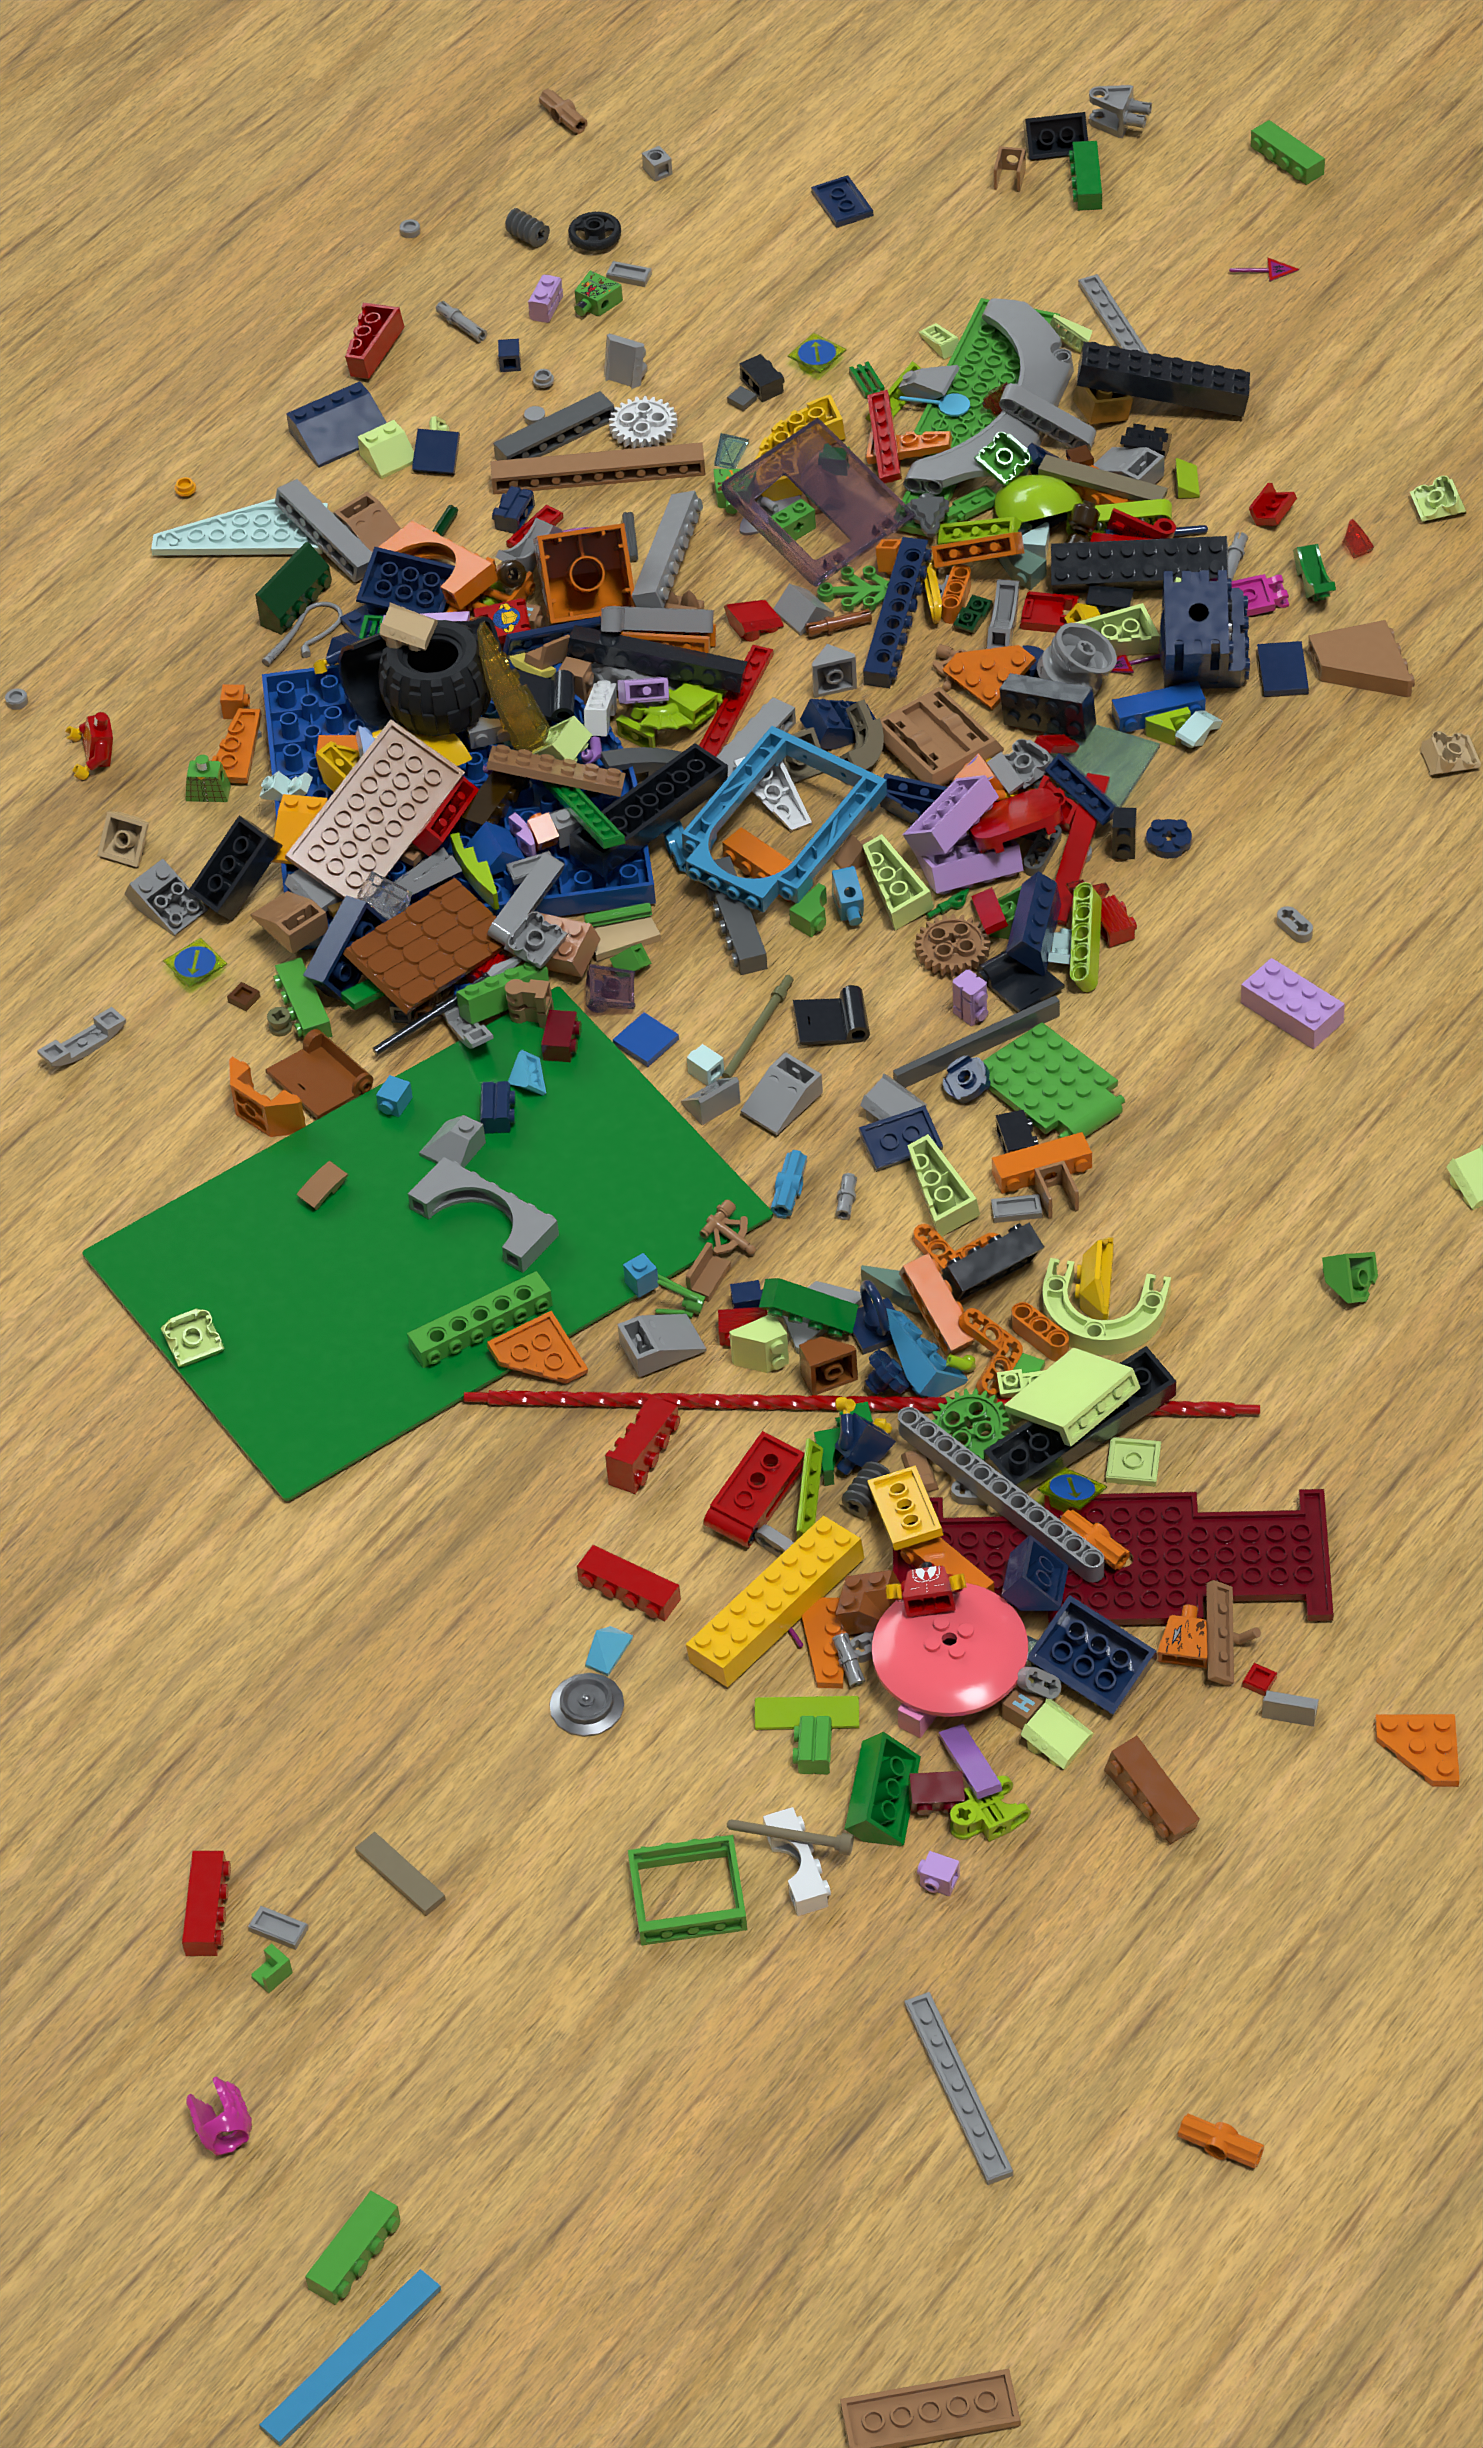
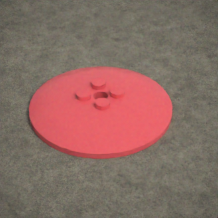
[872,1583,1028,1717]

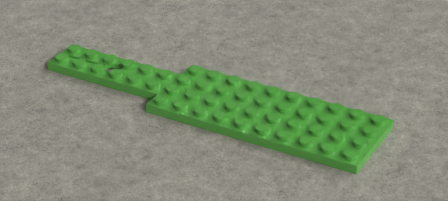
[891,298,1060,536]

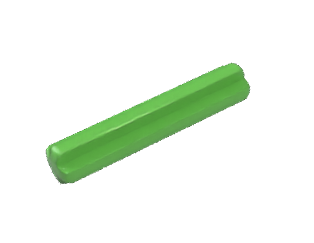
[584,903,652,927]

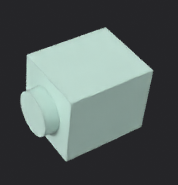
[687,1044,724,1085]

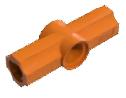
[1060,1510,1130,1570]
[1178,2113,1264,2169]

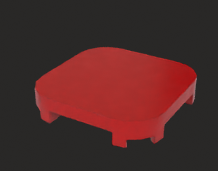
[968,788,1065,854]

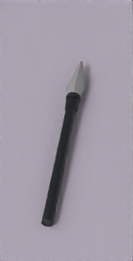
[372,956,523,1056]

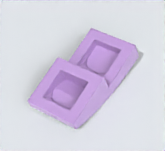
[508,813,536,857]

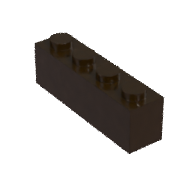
[460,770,530,836]

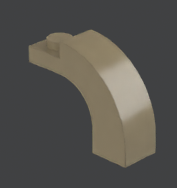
[840,700,884,770]

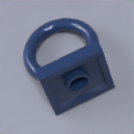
[851,1280,895,1355]

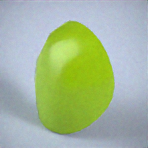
[995,475,1083,523]

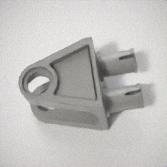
[1089,85,1152,138]

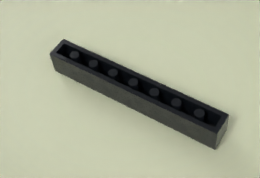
[567,625,747,693]

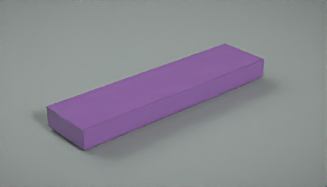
[939,1724,1002,1799]

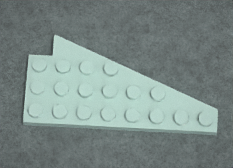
[151,499,329,556]

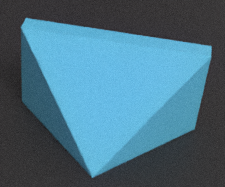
[508,1050,546,1096]
[585,1626,633,1676]

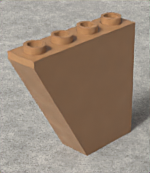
[1308,620,1415,697]

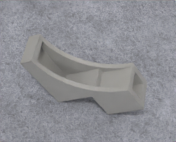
[495,518,562,573]
[987,579,1020,649]
[454,717,515,749]

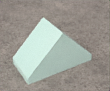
[1022,522,1049,559]

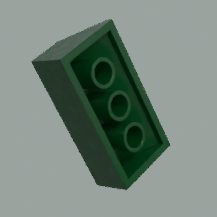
[255,542,332,635]

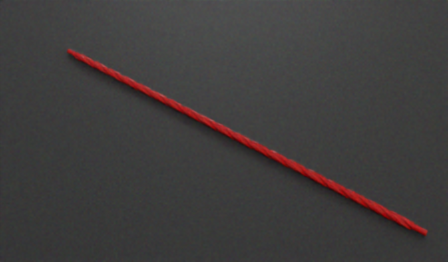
[464,1390,1260,1417]

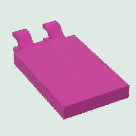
[1232,574,1289,616]

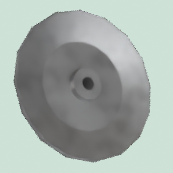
[549,1673,624,1737]

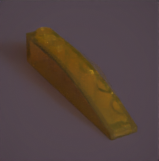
[477,622,550,751]

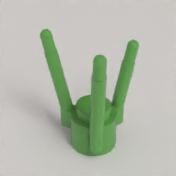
[655,1274,706,1318]

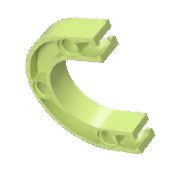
[1043,1258,1171,1355]

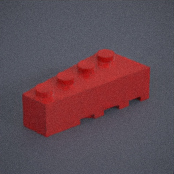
[345,302,405,379]
[605,1396,681,1495]

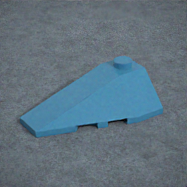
[886,1308,968,1397]

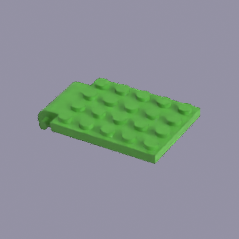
[983,1022,1125,1139]

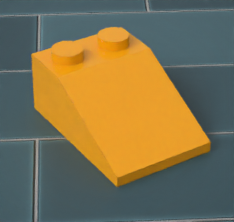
[272,794,328,864]

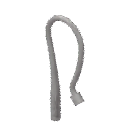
[262,602,343,666]

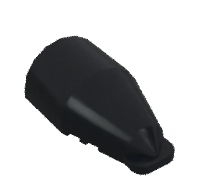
[338,616,501,730]

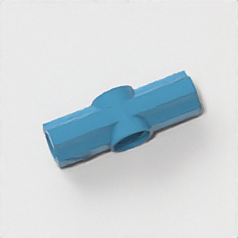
[663,820,692,873]
[771,1150,807,1219]

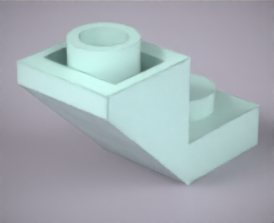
[1175,711,1223,748]
[259,771,313,801]
[1048,928,1072,964]

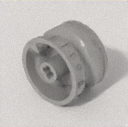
[1037,623,1117,696]

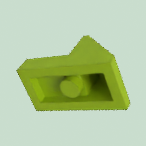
[1145,707,1191,746]
[616,715,656,748]

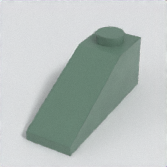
[997,549,1047,590]
[861,1265,920,1313]

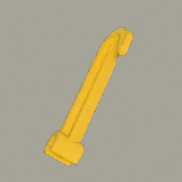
[923,558,942,624]

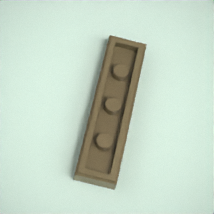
[355,1832,446,1916]

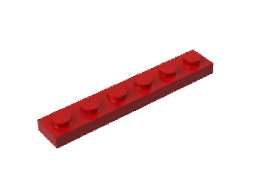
[867,390,902,485]

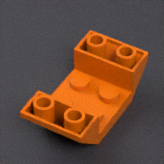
[229,1056,306,1137]

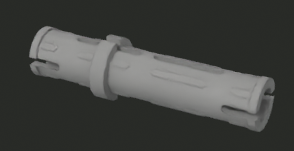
[436,301,487,342]
[1228,532,1248,580]

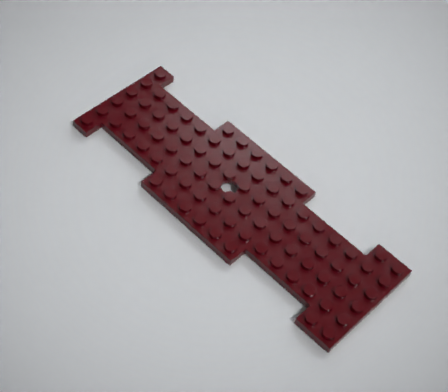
[893,1489,1334,1625]

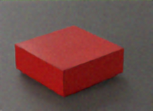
[1242,1663,1277,1696]

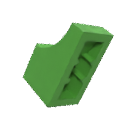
[789,883,827,937]

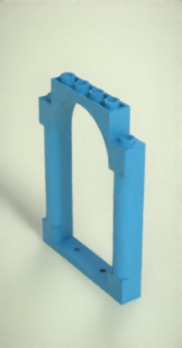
[682,726,887,913]

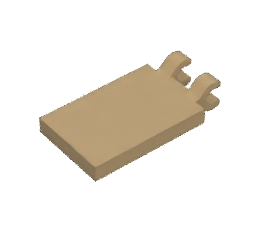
[584,916,661,961]

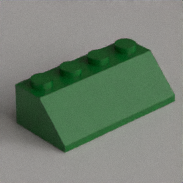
[844,1732,921,1847]

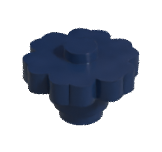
[865,1349,911,1395]

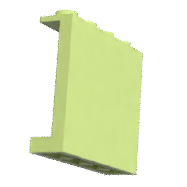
[1004,1347,1140,1447]

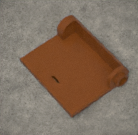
[266,1029,374,1119]

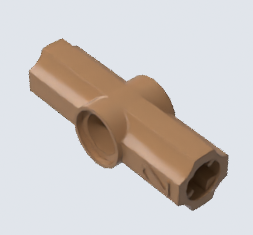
[539,89,587,134]

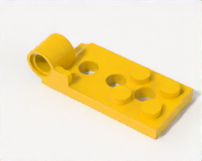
[867,1465,943,1551]

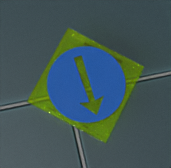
[788,333,846,375]
[163,938,227,987]
[1037,1467,1107,1512]

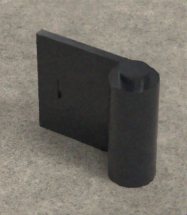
[507,667,575,723]
[976,950,1065,1012]
[793,985,870,1045]

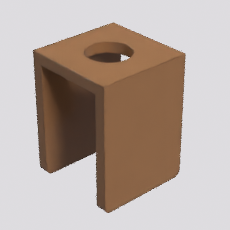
[994,146,1026,191]
[1035,1161,1079,1218]

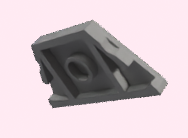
[782,1281,862,1354]

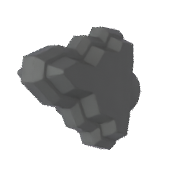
[906,493,949,538]

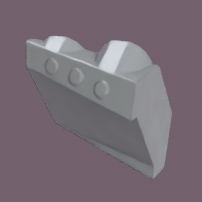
[604,333,648,389]
[1004,739,1053,789]
[285,869,343,912]
[504,912,568,969]
[860,1074,927,1123]

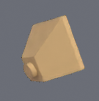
[97,812,149,867]

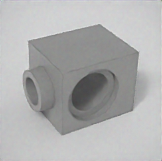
[642,146,673,182]

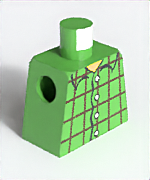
[185,755,231,802]

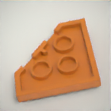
[942,645,1036,710]
[487,1311,588,1384]
[1375,1714,1460,1787]

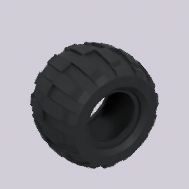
[378,620,494,736]

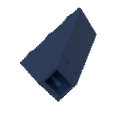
[800,699,876,749]

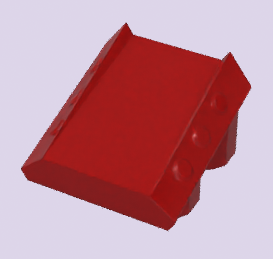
[724,600,784,642]

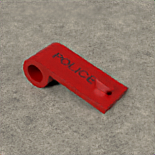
[1107,508,1176,539]

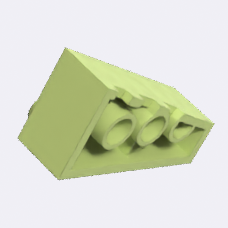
[1075,603,1160,656]
[863,834,934,930]
[907,1134,980,1236]

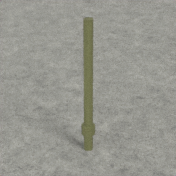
[722,975,794,1078]

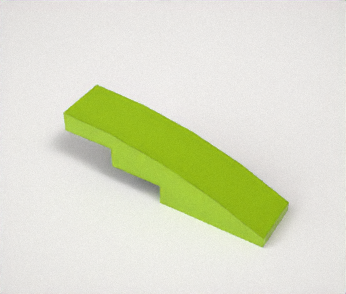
[450,833,499,910]

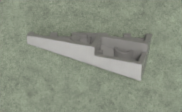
[367,847,462,911]

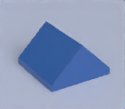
[467,822,525,875]

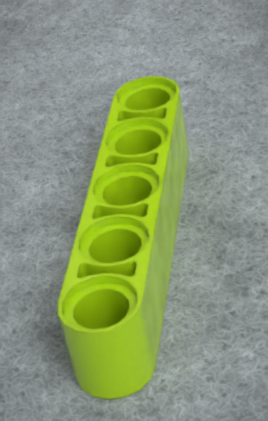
[1066,499,1172,536]
[1070,882,1102,992]

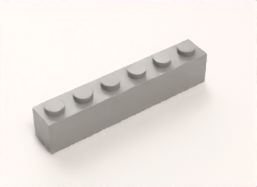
[275,479,372,582]
[707,697,796,800]

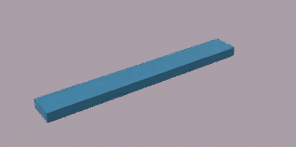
[259,2269,441,2446]

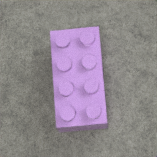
[903,775,999,857]
[1241,958,1345,1049]

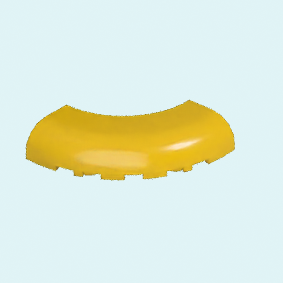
[754,394,846,501]

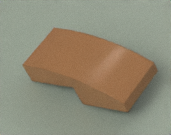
[296,1161,349,1210]

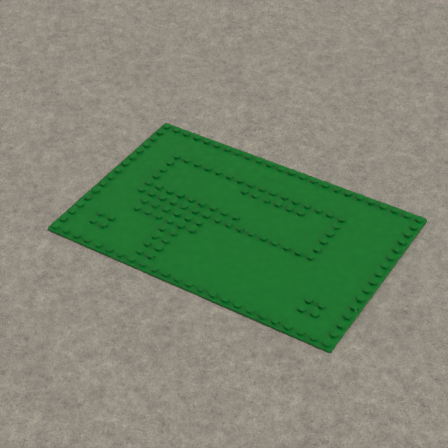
[82,987,773,1501]

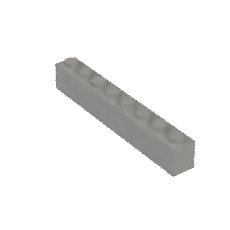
[632,490,703,608]

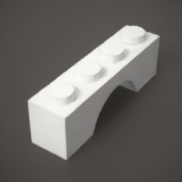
[584,680,617,736]
[763,1807,831,1916]

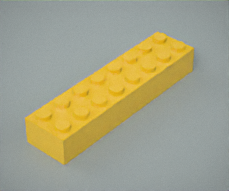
[686,1515,865,1688]

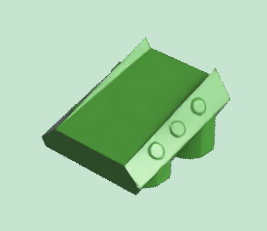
[974,432,1033,486]

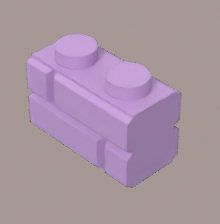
[528,275,563,323]
[618,677,669,704]
[952,970,988,1026]

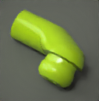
[480,582,506,605]
[946,1354,976,1373]

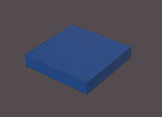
[613,1012,679,1067]

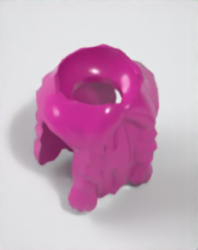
[186,2077,252,2156]

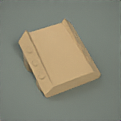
[380,603,438,651]
[1420,731,1481,776]

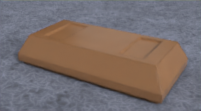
[901,1450,939,1492]

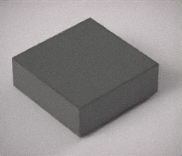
[727,386,757,411]

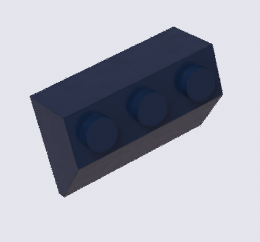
[1001,1535,1069,1611]

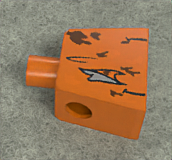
[1158,1605,1208,1668]

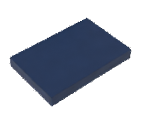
[811,175,874,228]
[1257,641,1309,697]
[858,1105,943,1172]

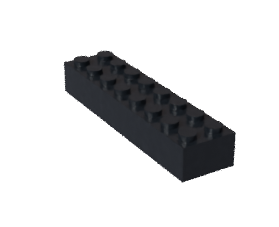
[1077,341,1250,417]
[1051,536,1229,594]
[569,743,728,877]
[983,1346,1177,1493]

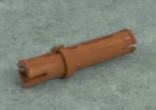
[805,608,872,637]

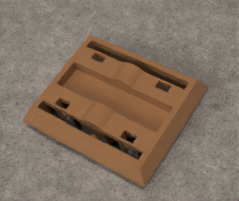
[880,687,1004,786]

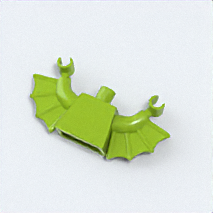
[631,681,727,730]

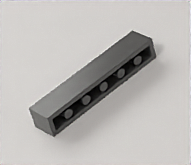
[493,391,615,461]
[703,856,768,975]

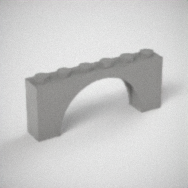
[408,1157,559,1273]

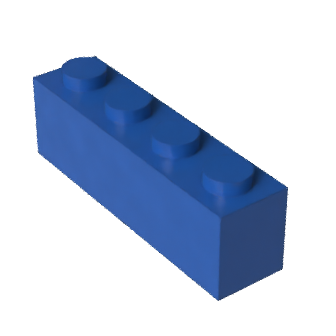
[1112,681,1206,734]

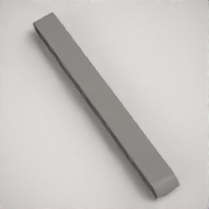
[898,1407,1104,1582]

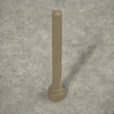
[727,1819,854,1856]

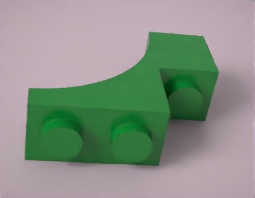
[1293,544,1336,602]
[814,1402,873,1486]

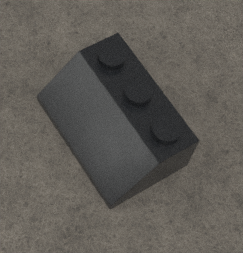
[1023,112,1088,160]

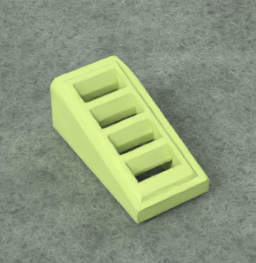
[1049,314,1093,353]
[919,323,959,359]

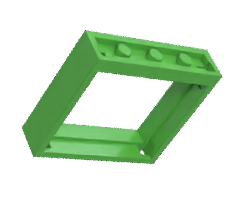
[628,1835,747,1946]

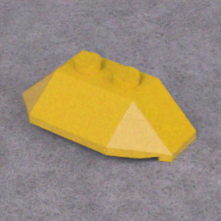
[315,741,360,792]
[1075,1237,1114,1320]

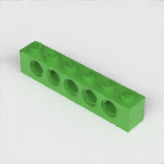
[407,1271,553,1368]

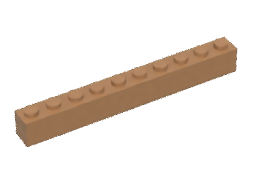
[490,442,705,495]

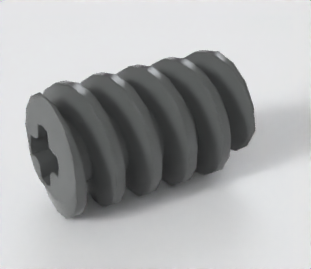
[505,208,550,247]
[842,1461,891,1518]

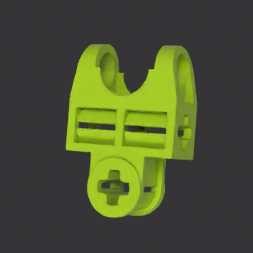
[950,1776,1031,1842]

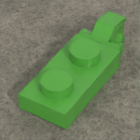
[943,485,996,524]

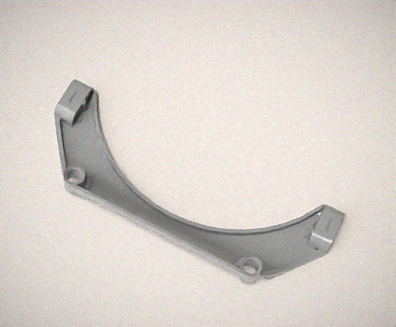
[903,298,1074,495]

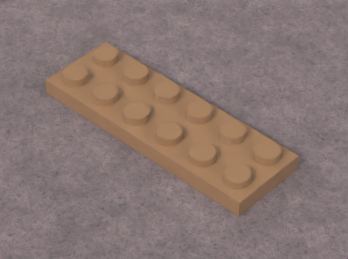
[486,745,625,797]
[840,2369,1021,2448]

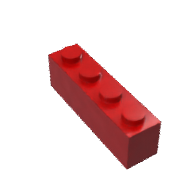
[412,776,479,857]
[577,1545,681,1622]
[182,1851,231,1956]

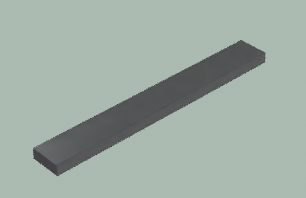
[893,996,1060,1088]

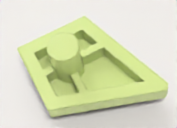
[429,416,449,431]

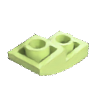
[997,1369,1046,1398]

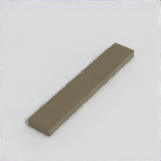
[1038,455,1168,501]

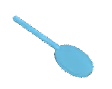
[899,393,970,416]

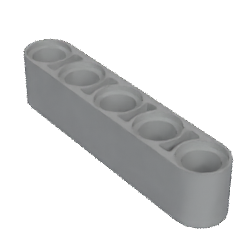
[999,383,1096,451]
[487,852,565,946]

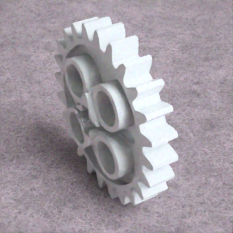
[609,396,678,449]

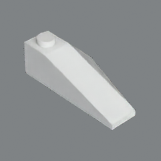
[734,757,812,832]

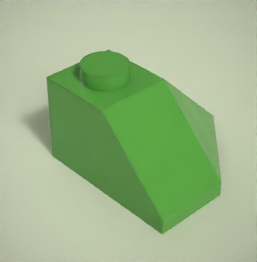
[1322,1252,1378,1303]

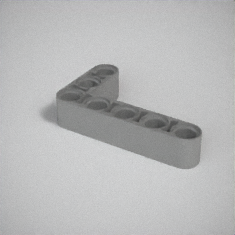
[601,606,714,633]

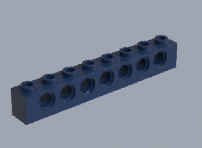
[863,537,932,688]

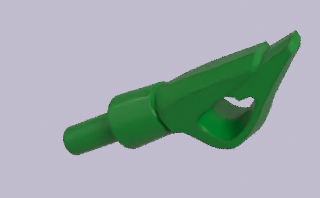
[926,888,970,919]

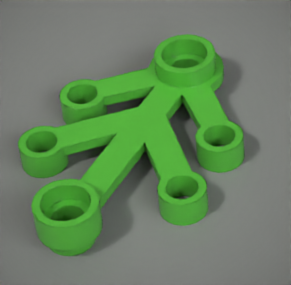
[817,566,890,612]

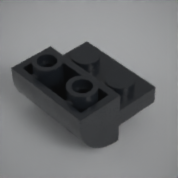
[1120,423,1172,459]

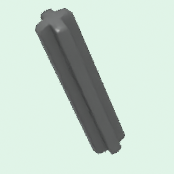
[622,512,638,562]

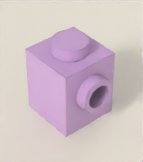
[917,1851,960,1896]

